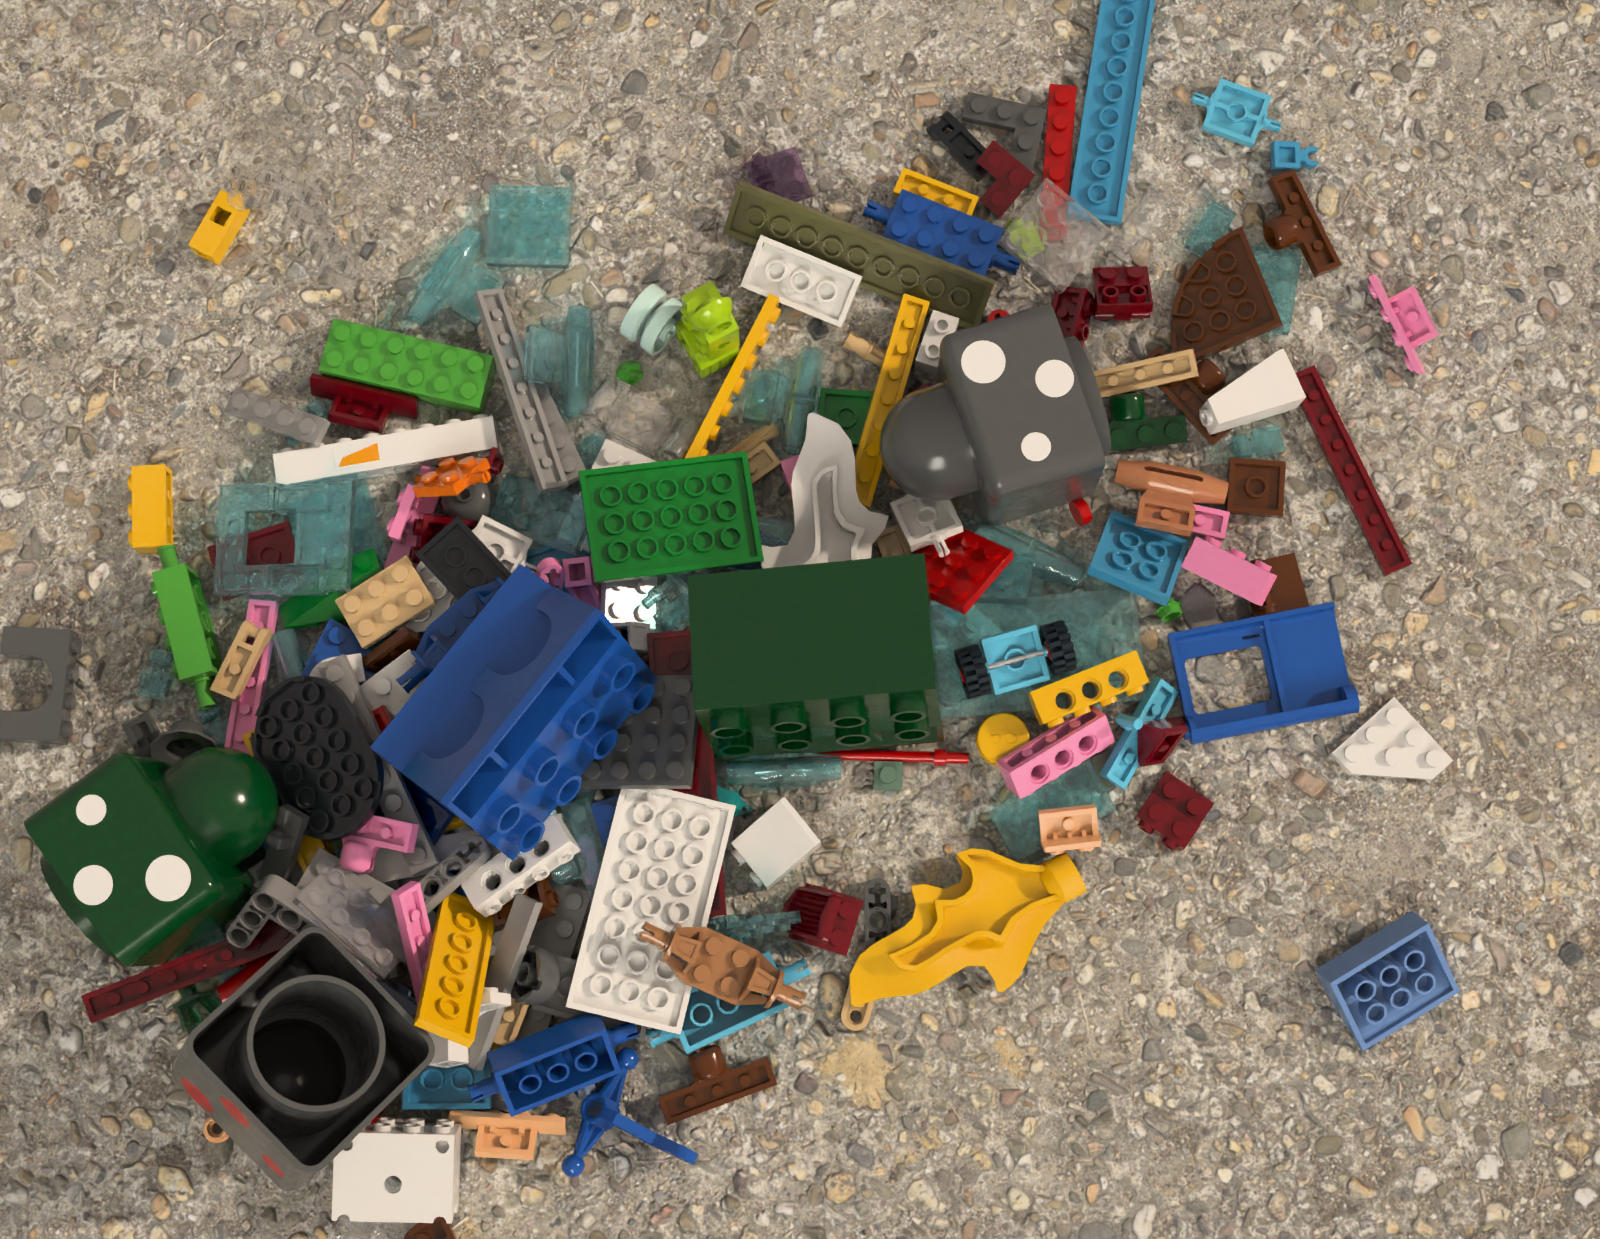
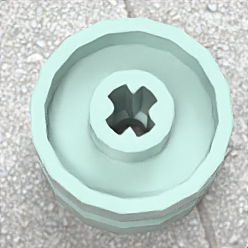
[620,284,682,356]

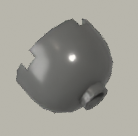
[441,482,497,521]
[510,944,562,1005]

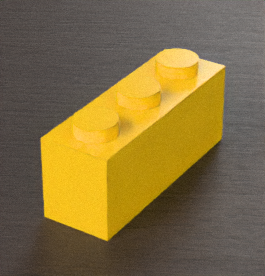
[128,464,173,554]

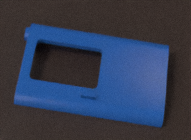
[1167,602,1360,744]

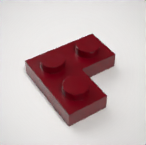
[976,140,1035,218]

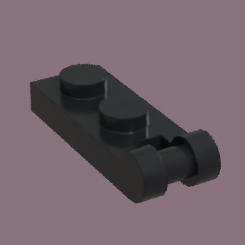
[926,111,989,182]

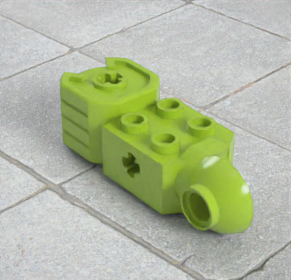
[675,281,740,378]

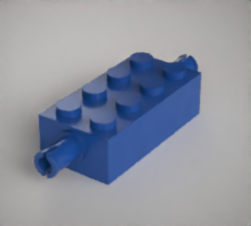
[863,189,1022,276]
[467,1012,640,1117]

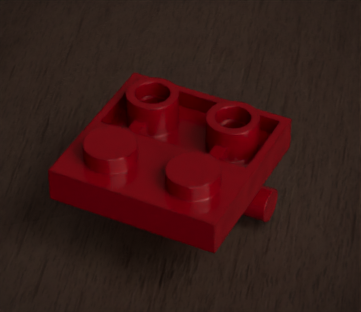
[1092,266,1153,322]

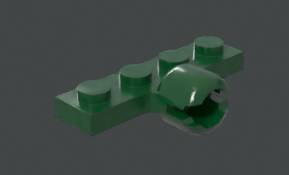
[1108,392,1188,451]

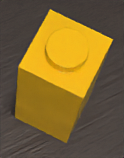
[188,190,251,266]

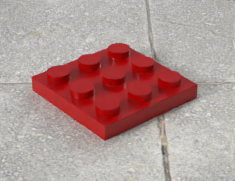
[914,528,1014,615]

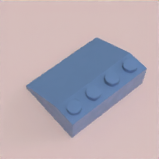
[1315,911,1460,1051]

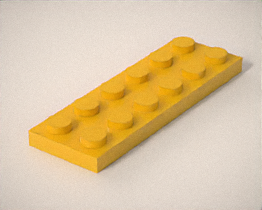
[414,892,494,1048]

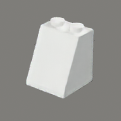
[731,797,821,890]

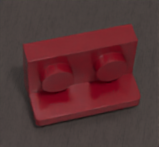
[1051,286,1096,347]

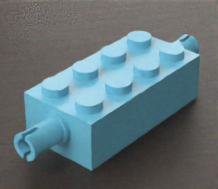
[646,951,812,1054]

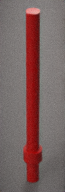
[798,749,969,766]

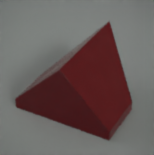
[1138,716,1188,767]

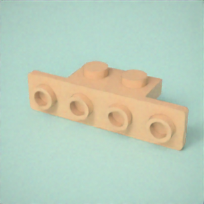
[448,1109,567,1160]

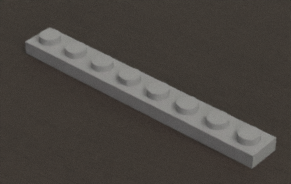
[473,288,568,494]
[318,654,441,876]

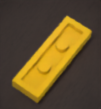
[893,167,979,216]

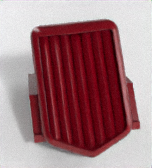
[783,883,863,956]

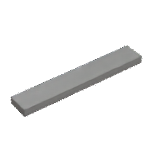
[466,893,543,1071]

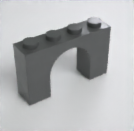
[0,626,82,745]

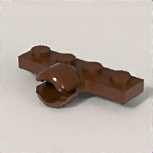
[1263,170,1342,277]
[1143,346,1233,447]
[658,1045,777,1125]

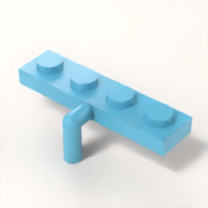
[1100,677,1179,790]

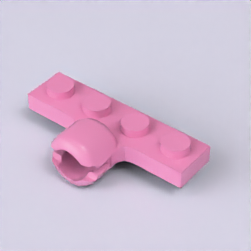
[339,814,419,873]

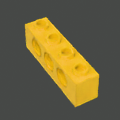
[1027,650,1149,728]

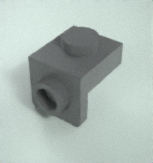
[121,711,161,758]

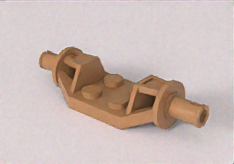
[638,921,806,1010]

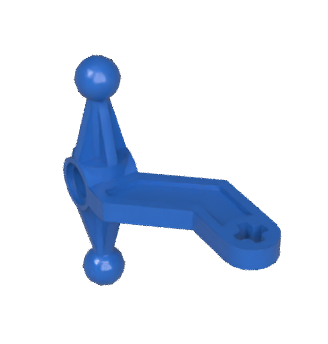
[561,1047,699,1177]

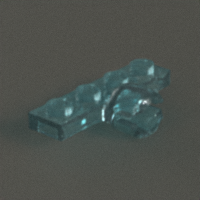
[550,797,605,904]

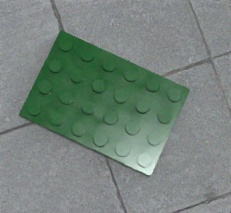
[578,451,764,584]

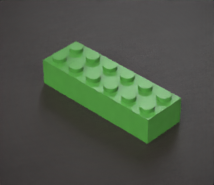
[318,318,497,415]

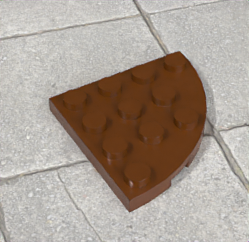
[1170,227,1283,362]

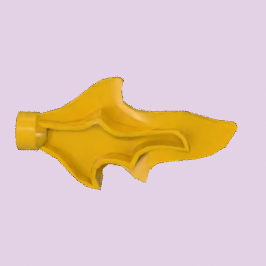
[850,848,1087,1007]

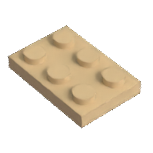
[335,555,437,650]

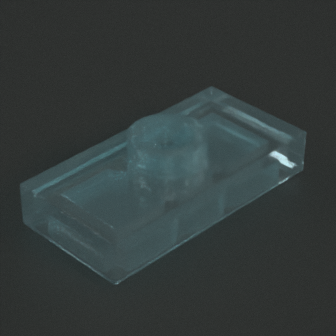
[1185,200,1237,257]

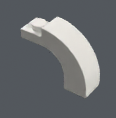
[429,987,511,1068]

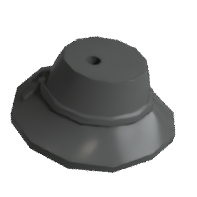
[150,720,219,765]

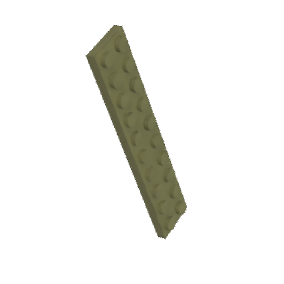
[723,180,996,329]

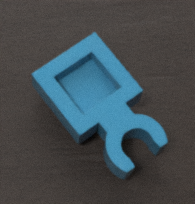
[1270,141,1319,172]

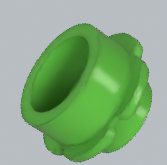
[1156,598,1183,622]

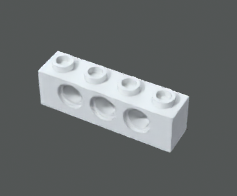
[461,815,581,917]

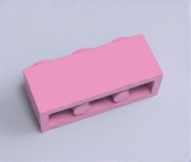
[1181,535,1277,606]

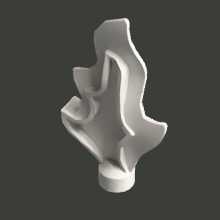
[761,412,889,569]

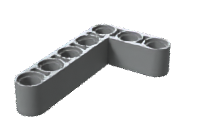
[226,874,386,977]

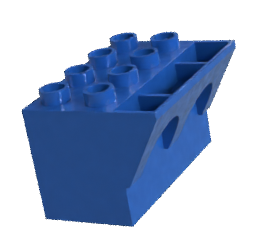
[370,564,658,861]

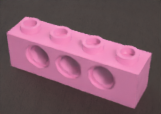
[997,705,1115,799]

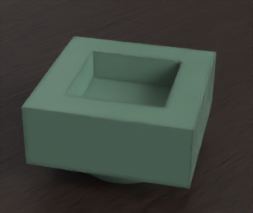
[873,761,903,791]

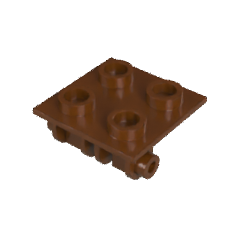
[1249,553,1309,617]

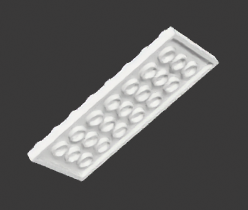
[566,789,736,1035]

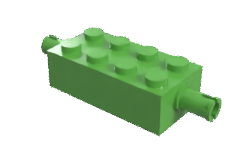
[150,545,223,710]

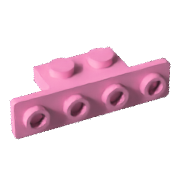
[1367,273,1439,375]
[384,465,441,568]

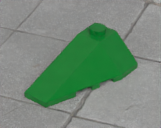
[279,547,384,631]

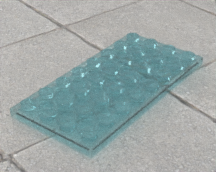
[931,588,1147,719]

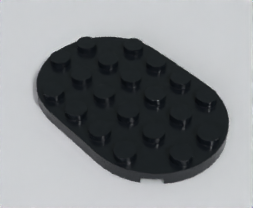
[251,675,384,840]

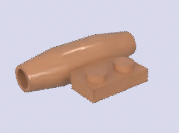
[1113,460,1229,537]

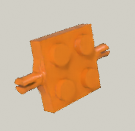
[413,456,491,498]

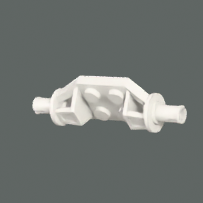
[600,576,657,657]

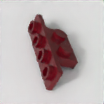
[310,373,419,434]

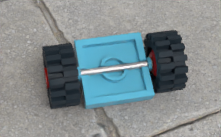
[954,620,1077,699]

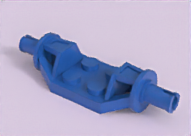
[396,565,536,694]

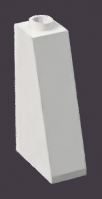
[1198,349,1306,435]

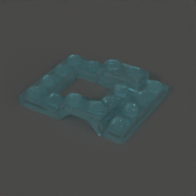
[213,479,356,597]

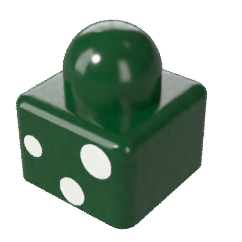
[24,747,279,967]

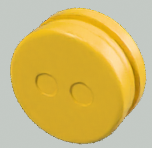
[976,713,1030,767]

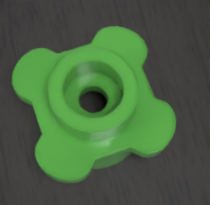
[616,361,644,389]

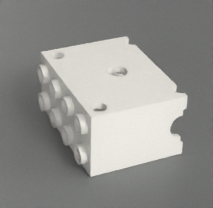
[332,1117,461,1224]

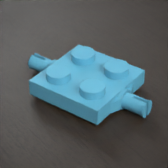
[1191,78,1282,148]

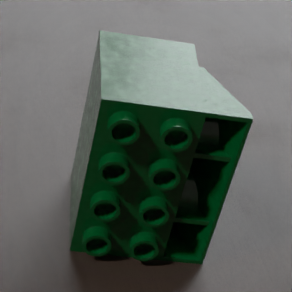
[688,553,944,762]

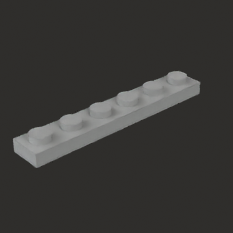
[518,333,586,485]

